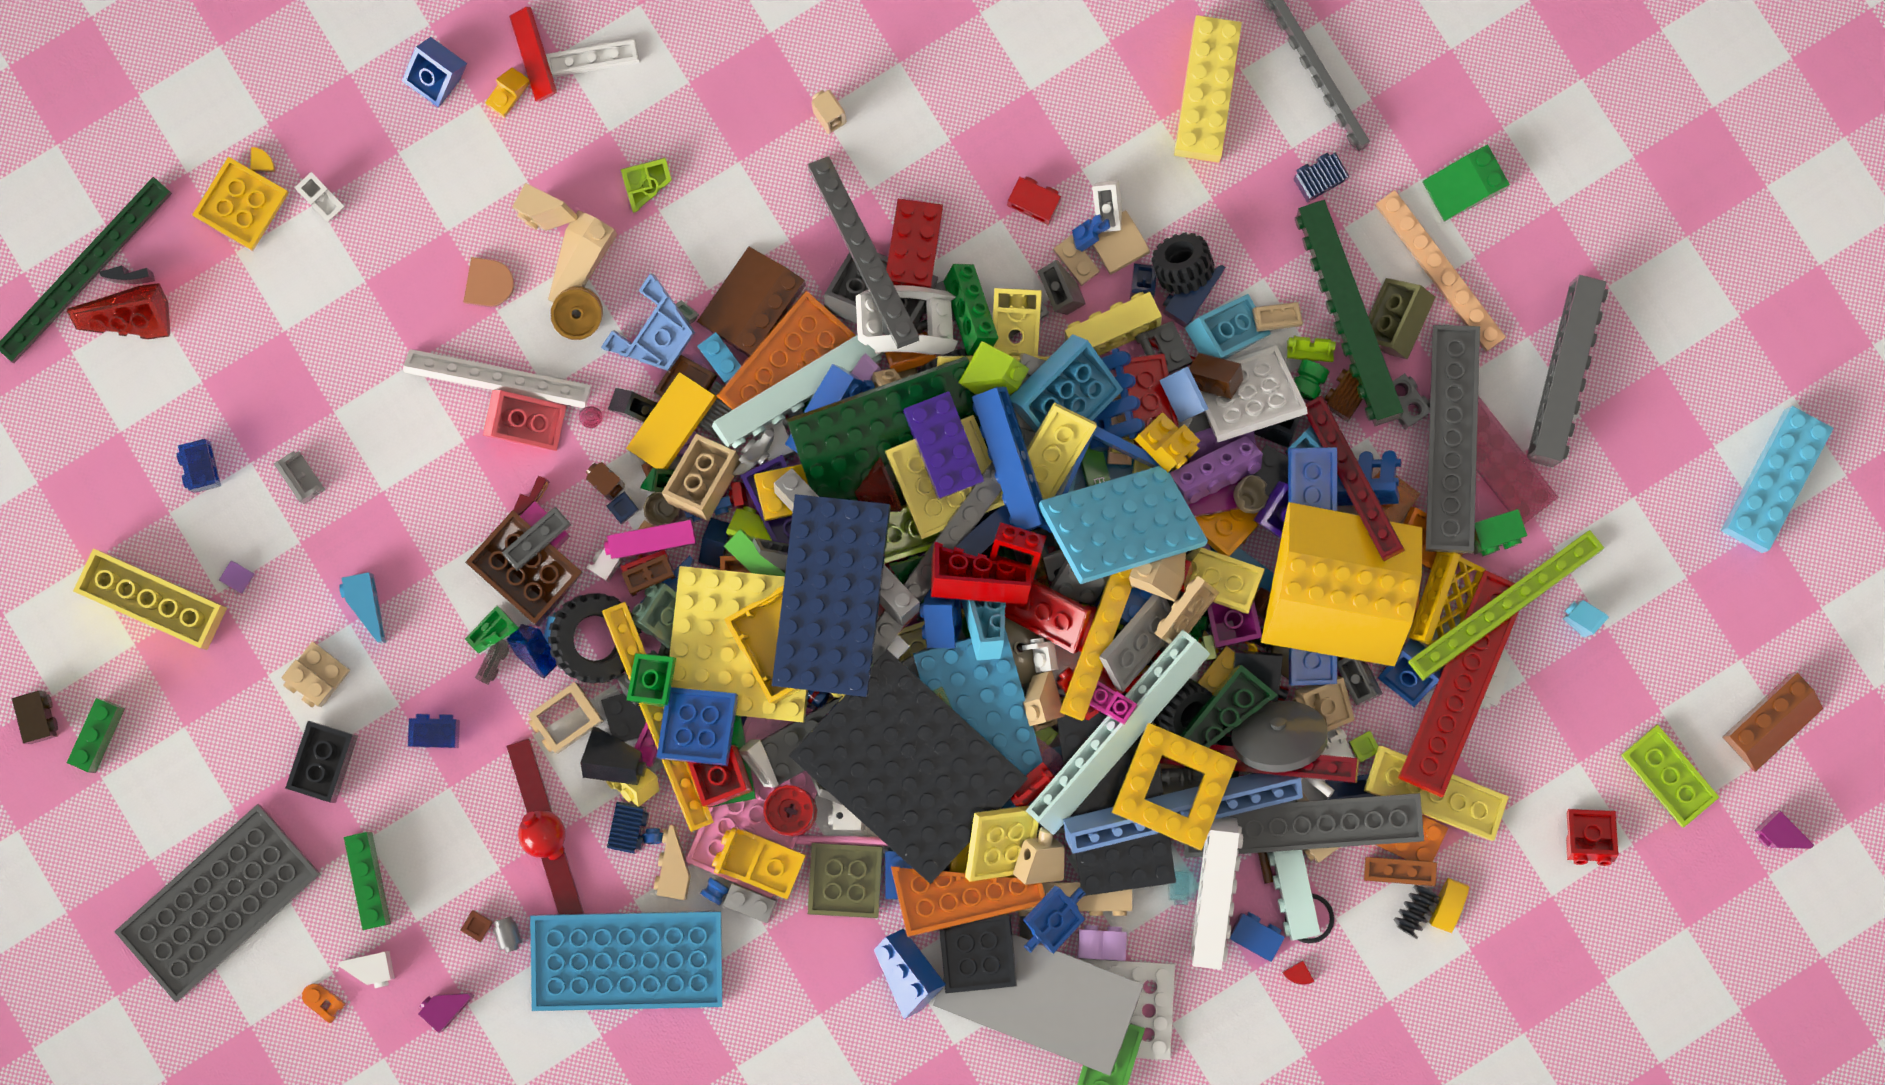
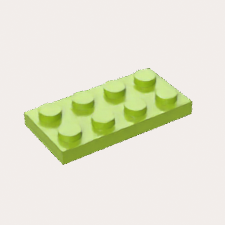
[1620,724,1720,828]

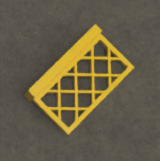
[1408,552,1486,646]

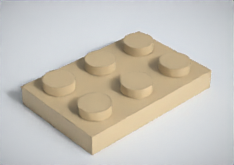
[1154,576,1219,644]

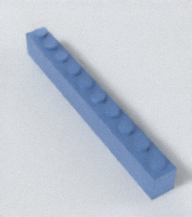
[1063,773,1303,854]

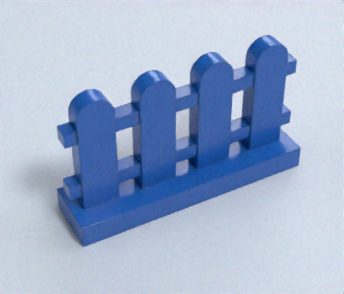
[1090,348,1145,452]
[1337,450,1402,506]

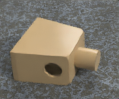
[1013,827,1065,885]

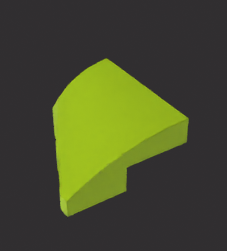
[620,157,672,213]

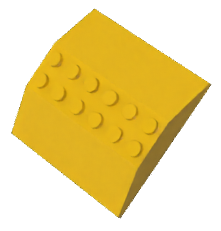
[1261,502,1422,667]

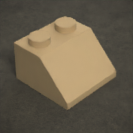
[512,183,578,231]

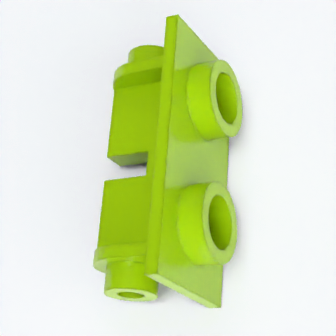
[1287,335,1336,362]

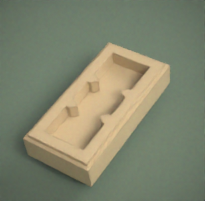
[1252,302,1303,332]

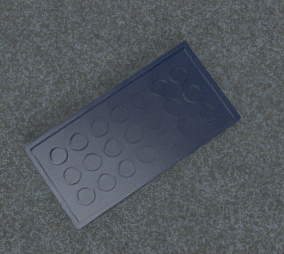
[772,494,891,697]

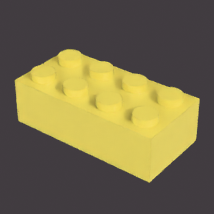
[1065,292,1162,356]

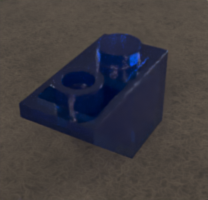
[506,624,557,679]

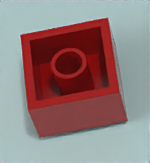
[688,745,753,808]

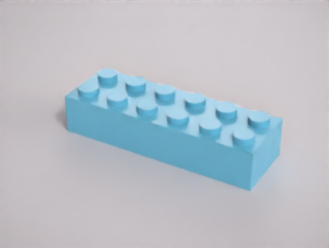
[1721,406,1834,553]

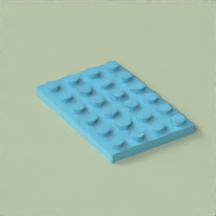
[1038,466,1208,584]

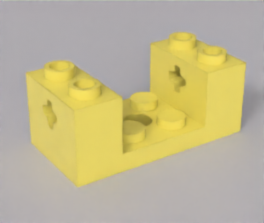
[993,288,1042,356]

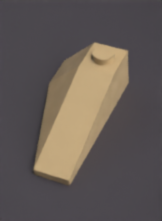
[548,210,617,302]
[1129,552,1186,602]

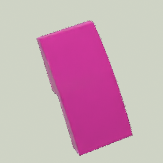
[1089,681,1137,725]

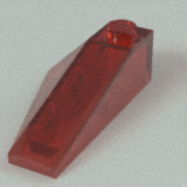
[67,283,170,339]

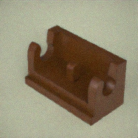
[622,554,676,597]

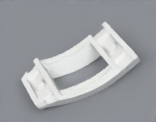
[856,285,958,355]

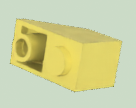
[606,767,659,807]

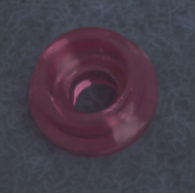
[579,406,602,429]

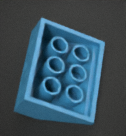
[1010,334,1123,432]

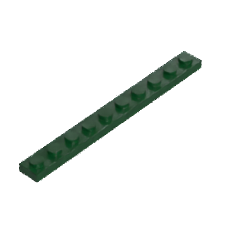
[0,177,172,363]

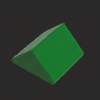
[627,653,676,707]

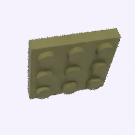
[807,843,883,918]

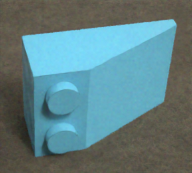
[1185,294,1271,359]

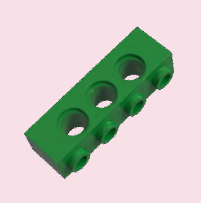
[943,264,998,355]

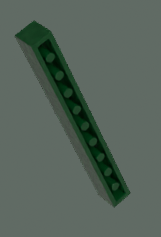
[1295,199,1404,427]

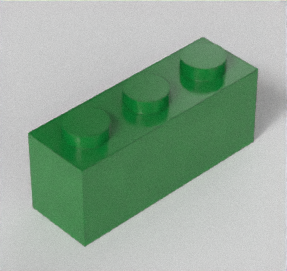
[67,698,125,773]

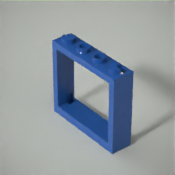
[1054,427,1173,497]

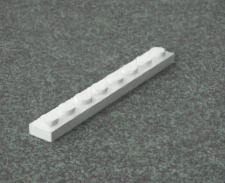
[403,349,591,408]

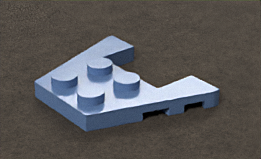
[601,274,695,371]

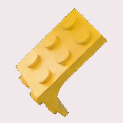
[712,826,806,900]

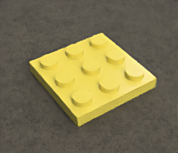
[965,805,1039,881]

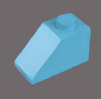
[1563,600,1609,638]

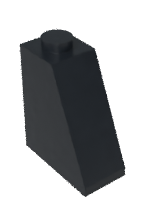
[580,727,646,785]

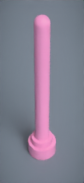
[796,835,888,846]

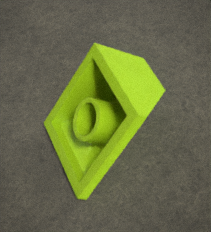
[959,341,1029,395]
[726,506,772,541]

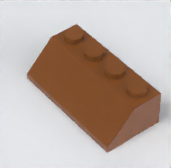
[1722,672,1824,772]

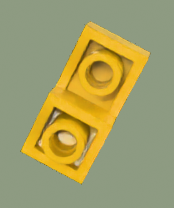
[1429,878,1469,933]

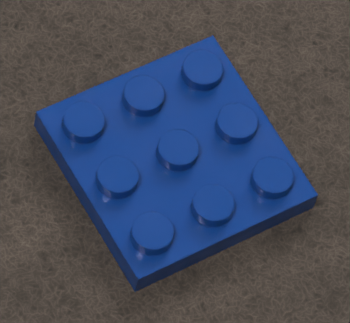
[657,687,738,766]

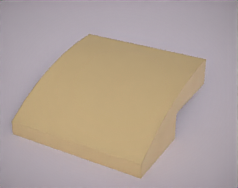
[1093,210,1151,275]

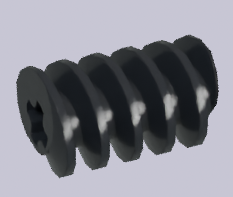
[1393,885,1441,939]

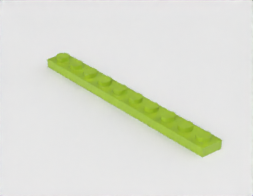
[1408,530,1604,681]

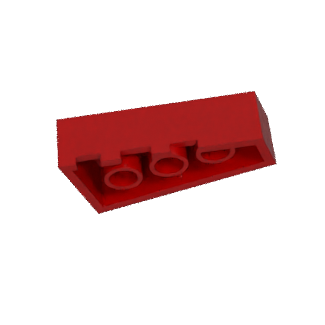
[931,542,1031,605]

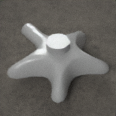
[732,428,774,476]

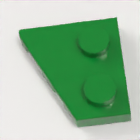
[465,606,519,653]

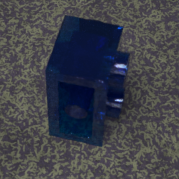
[176,439,221,493]
[408,714,460,748]

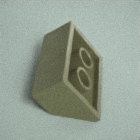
[1368,278,1436,360]

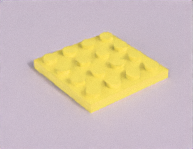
[885,415,1005,539]

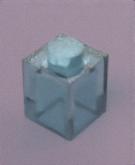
[1168,871,1194,905]

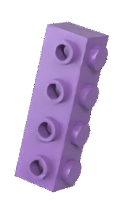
[1170,435,1263,505]

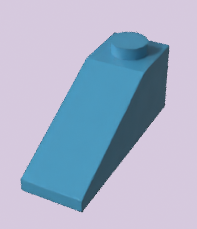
[339,572,386,644]

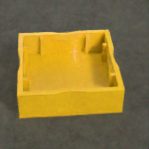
[724,585,800,704]

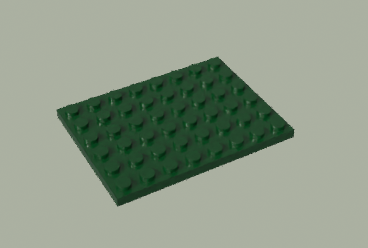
[786,356,988,509]

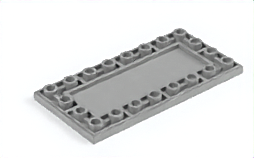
[933,934,1144,1075]

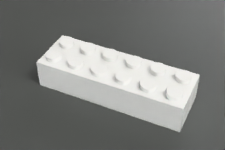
[1191,817,1243,969]

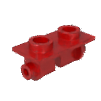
[1011,762,1055,807]

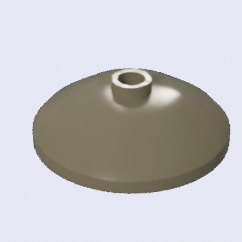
[1005,617,1051,684]

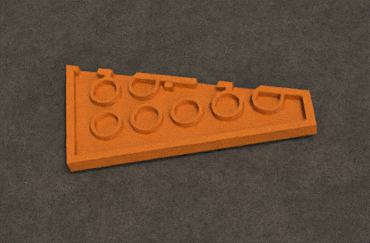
[716,291,856,410]
[891,866,1045,937]

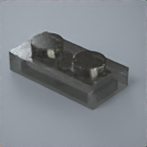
[475,639,509,685]

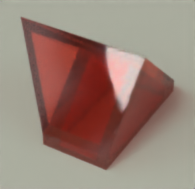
[855,457,903,512]

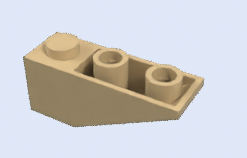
[654,825,691,900]

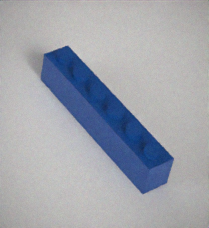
[972,387,1047,531]

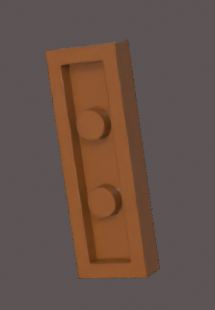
[1364,857,1438,886]

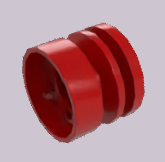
[763,785,818,837]

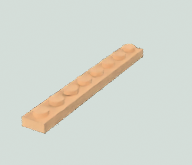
[1375,190,1506,352]

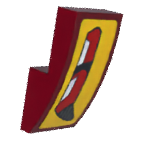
[513,476,550,516]

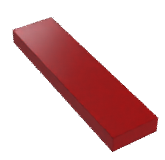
[509,7,557,102]

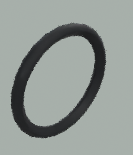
[1285,894,1335,944]

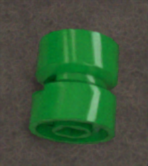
[1294,359,1330,401]

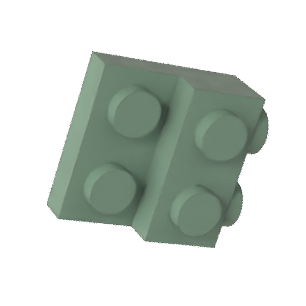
[632,583,676,649]

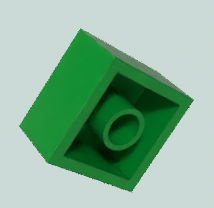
[1474,509,1528,557]

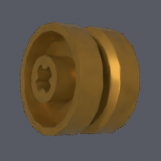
[551,286,603,340]

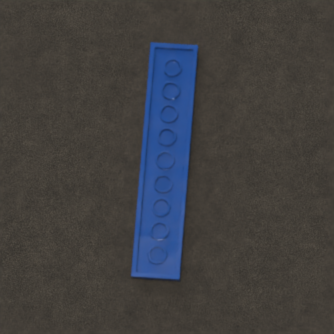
[1288,447,1337,686]

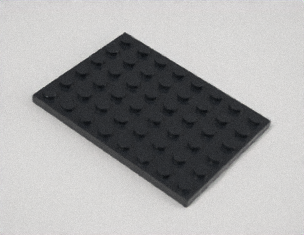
[789,649,1028,884]

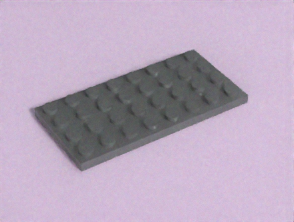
[114,804,321,1003]

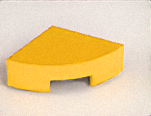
[250,147,275,172]

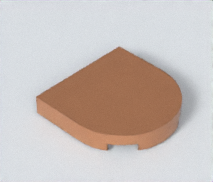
[463,257,514,307]

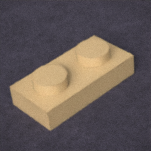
[1053,235,1100,286]

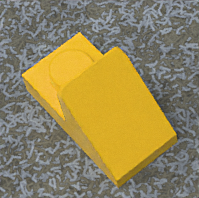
[485,67,530,118]

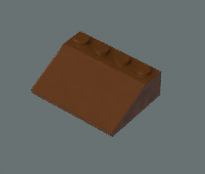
[696,246,806,357]
[465,510,583,627]

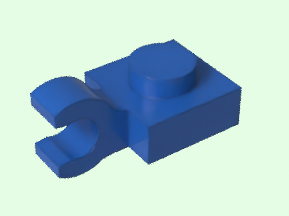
[1072,214,1111,252]

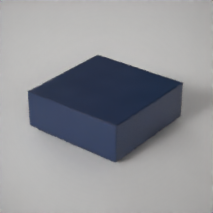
[606,491,639,524]

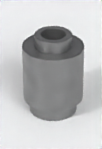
[493,916,522,953]

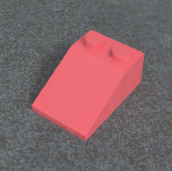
[483,390,566,451]

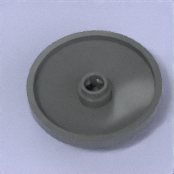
[1231,701,1328,772]

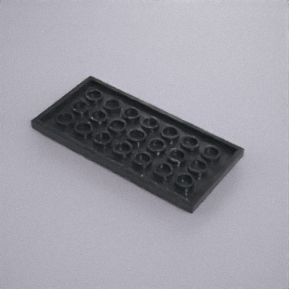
[1057,712,1176,896]

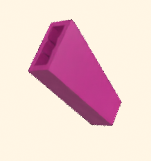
[604,520,697,559]

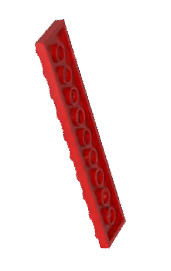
[1398,570,1519,798]

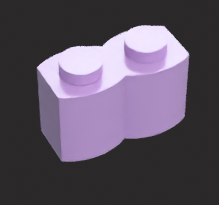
[1077,925,1127,961]

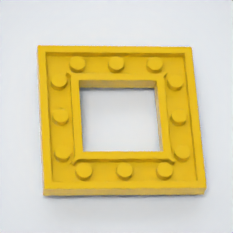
[1111,723,1237,850]

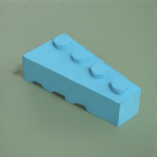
[961,599,1006,660]

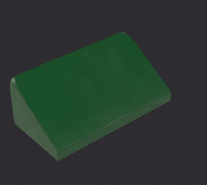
[640,468,675,492]

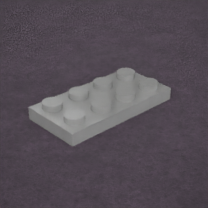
[1099,594,1172,692]

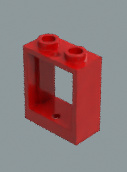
[989,522,1046,589]

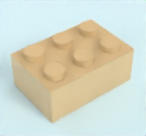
[662,434,741,521]

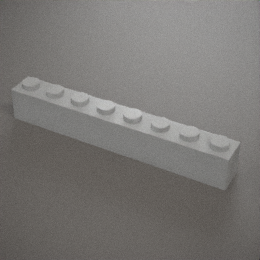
[774,468,920,626]

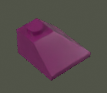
[1207,601,1262,649]

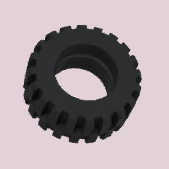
[548,593,642,683]

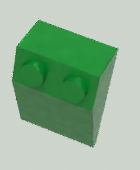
[1422,144,1510,222]

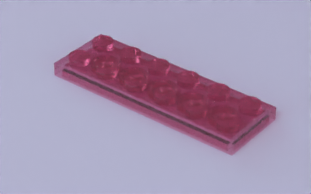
[1476,396,1559,524]

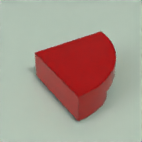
[1282,961,1315,985]

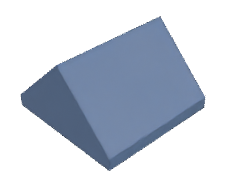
[1159,367,1209,422]

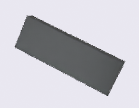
[502,507,571,571]

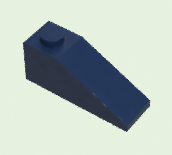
[1163,265,1226,328]

